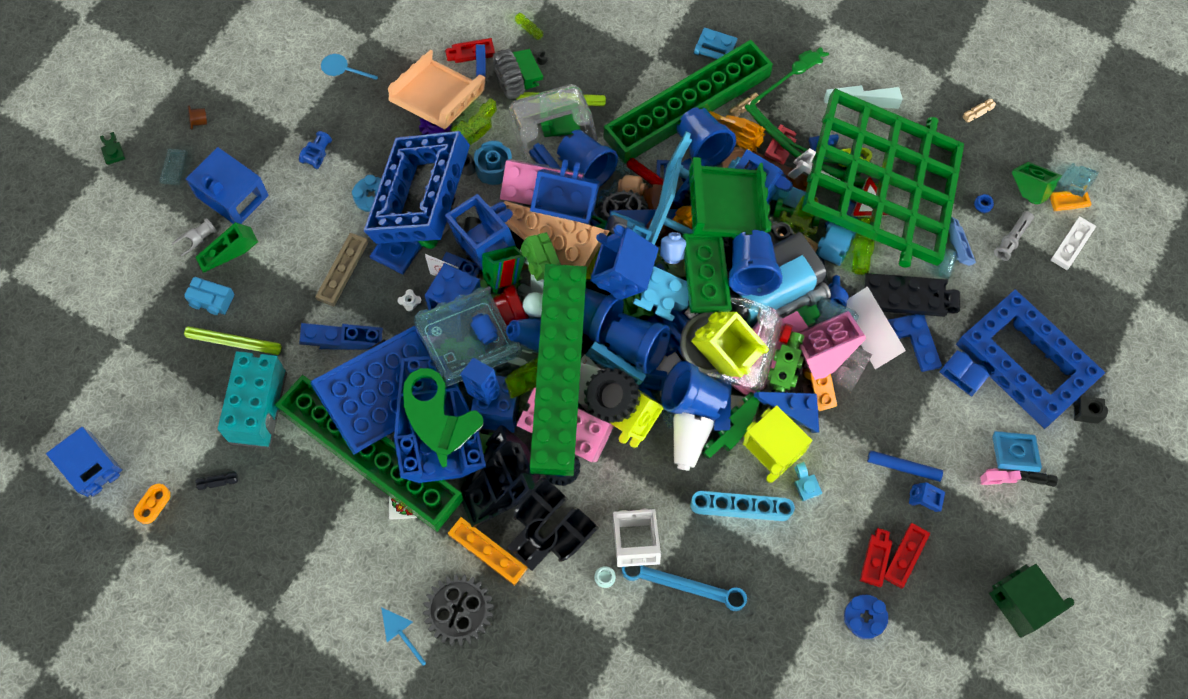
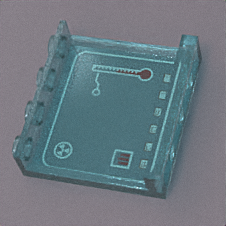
[414,286,522,387]

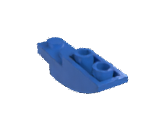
[299,323,383,350]

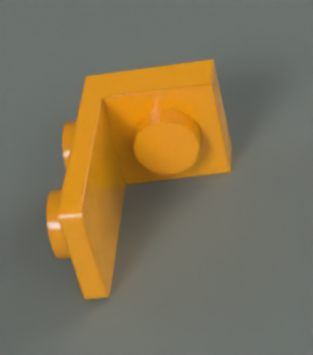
[803,368,837,411]

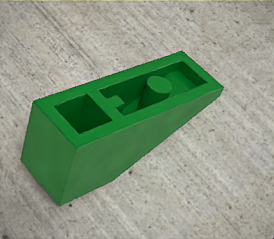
[196,222,258,272]

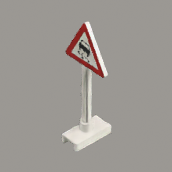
[788,148,890,217]

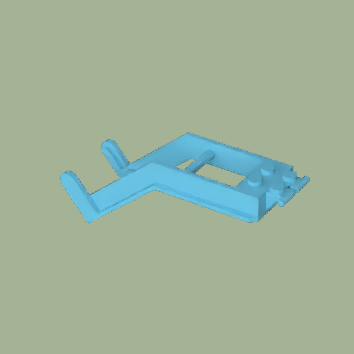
[633,131,741,321]

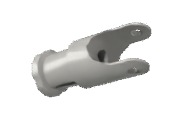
[172,218,217,256]

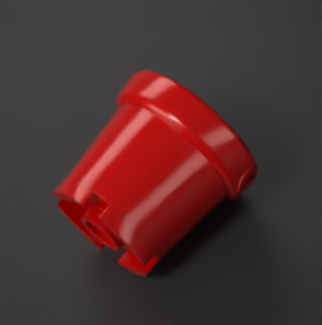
[472,285,529,345]

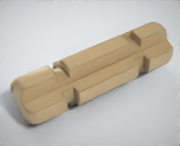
[729,92,760,117]
[963,99,996,122]

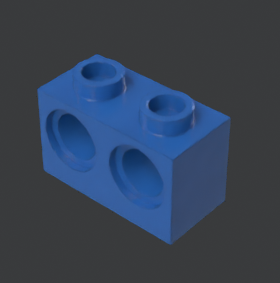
[460,358,500,405]

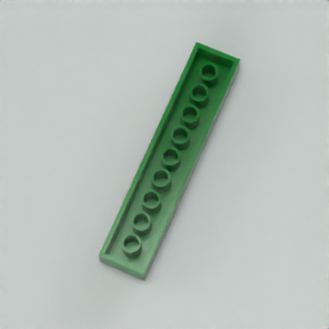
[603,40,773,164]
[530,264,587,476]
[275,374,463,532]

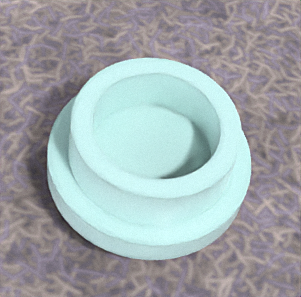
[594,566,616,588]

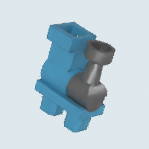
[604,211,652,240]

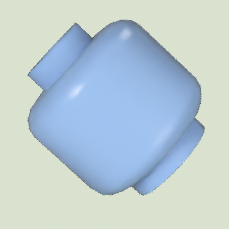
[660,232,686,264]

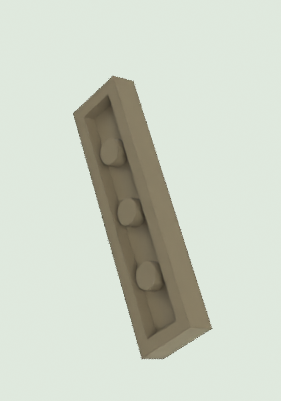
[315,233,369,307]

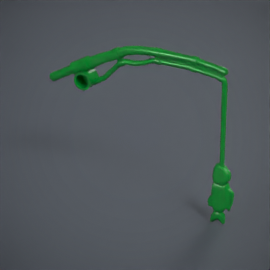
[745,47,878,187]

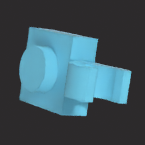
[794,462,822,502]

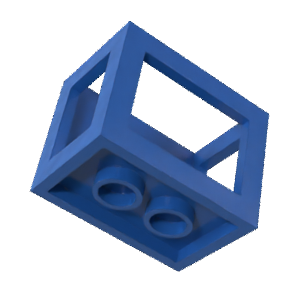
[186,147,269,224]
[735,149,793,204]
[530,159,600,224]
[445,194,516,272]

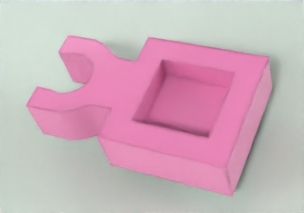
[980,468,1021,485]

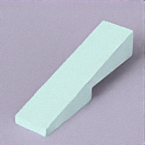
[824,85,903,109]

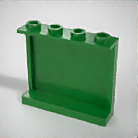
[689,157,771,238]

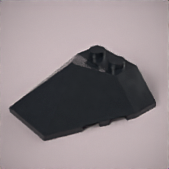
[460,425,541,527]

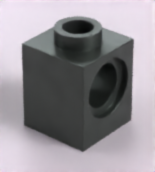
[1074,396,1108,424]

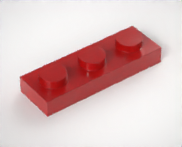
[884,523,930,589]

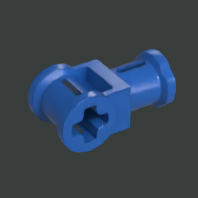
[299,131,332,169]

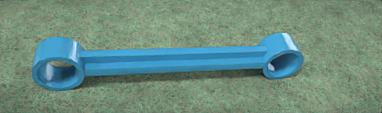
[622,565,747,611]

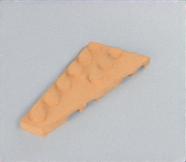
[504,201,609,269]

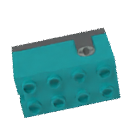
[217,351,287,449]

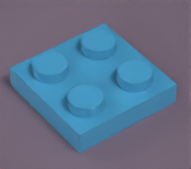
[992,431,1042,472]

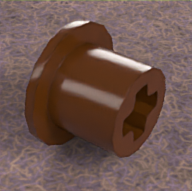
[187,105,207,130]

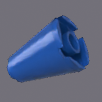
[506,317,541,353]

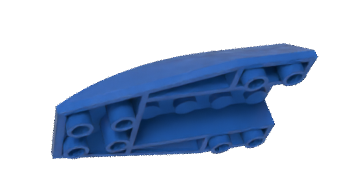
[394,354,486,483]

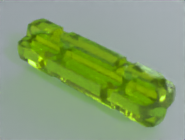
[515,12,543,40]

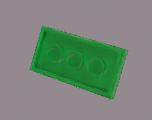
[682,233,732,313]

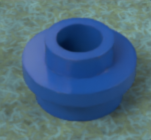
[974,194,994,213]

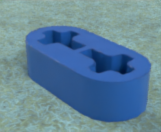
[476,44,486,80]

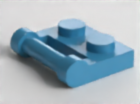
[694,28,737,59]

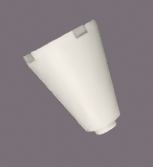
[673,413,714,471]

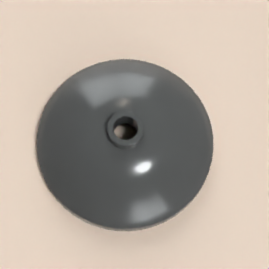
[680,312,718,374]

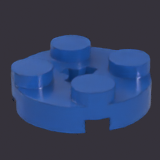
[844,595,888,639]

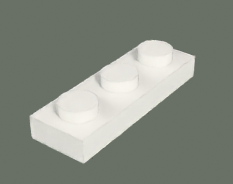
[1051,216,1096,270]

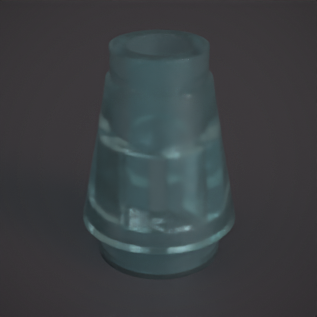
[938,249,958,279]

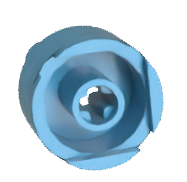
[474,141,512,185]
[816,222,856,266]

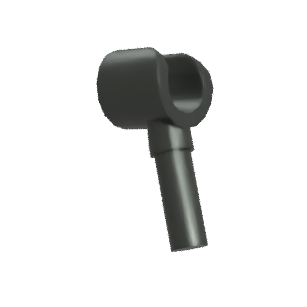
[535,51,548,65]

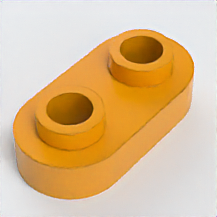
[134,484,170,524]

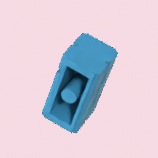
[185,277,235,315]

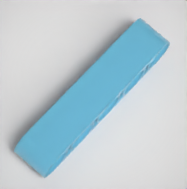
[690,491,795,521]

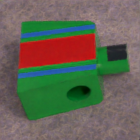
[482,245,525,294]

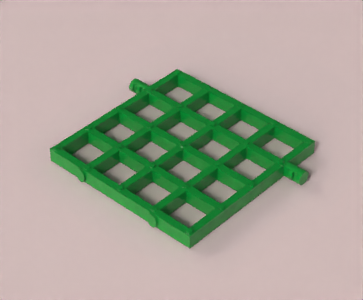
[801,88,964,268]

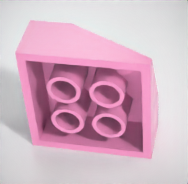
[799,311,866,380]

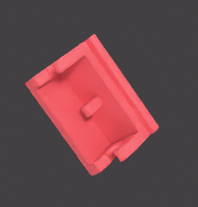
[764,124,797,165]

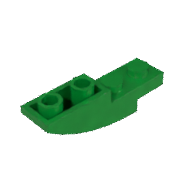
[702,391,760,459]

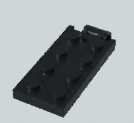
[864,273,960,317]

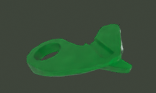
[403,368,484,468]

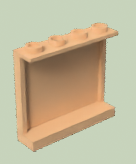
[388,50,486,130]

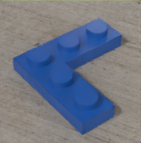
[888,315,942,372]

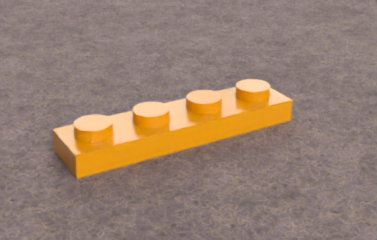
[448,517,528,586]

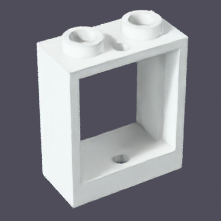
[613,509,661,567]

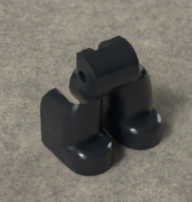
[507,478,599,571]

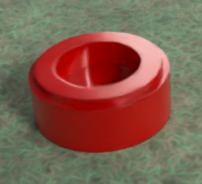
[778,323,793,344]

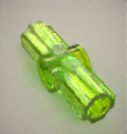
[852,217,875,275]

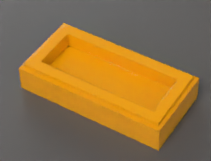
[1049,188,1092,211]

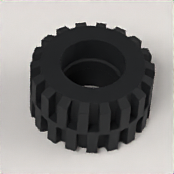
[584,368,640,423]

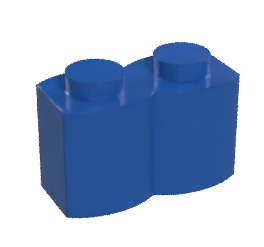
[939,350,990,397]

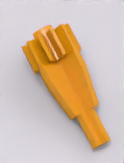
[708,111,766,152]

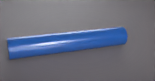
[867,450,943,482]

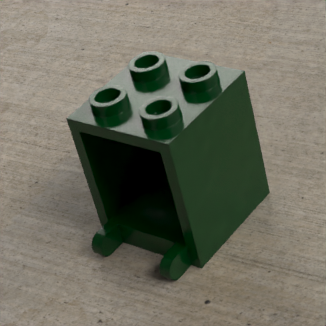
[989,564,1075,638]

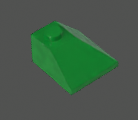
[1012,162,1063,204]

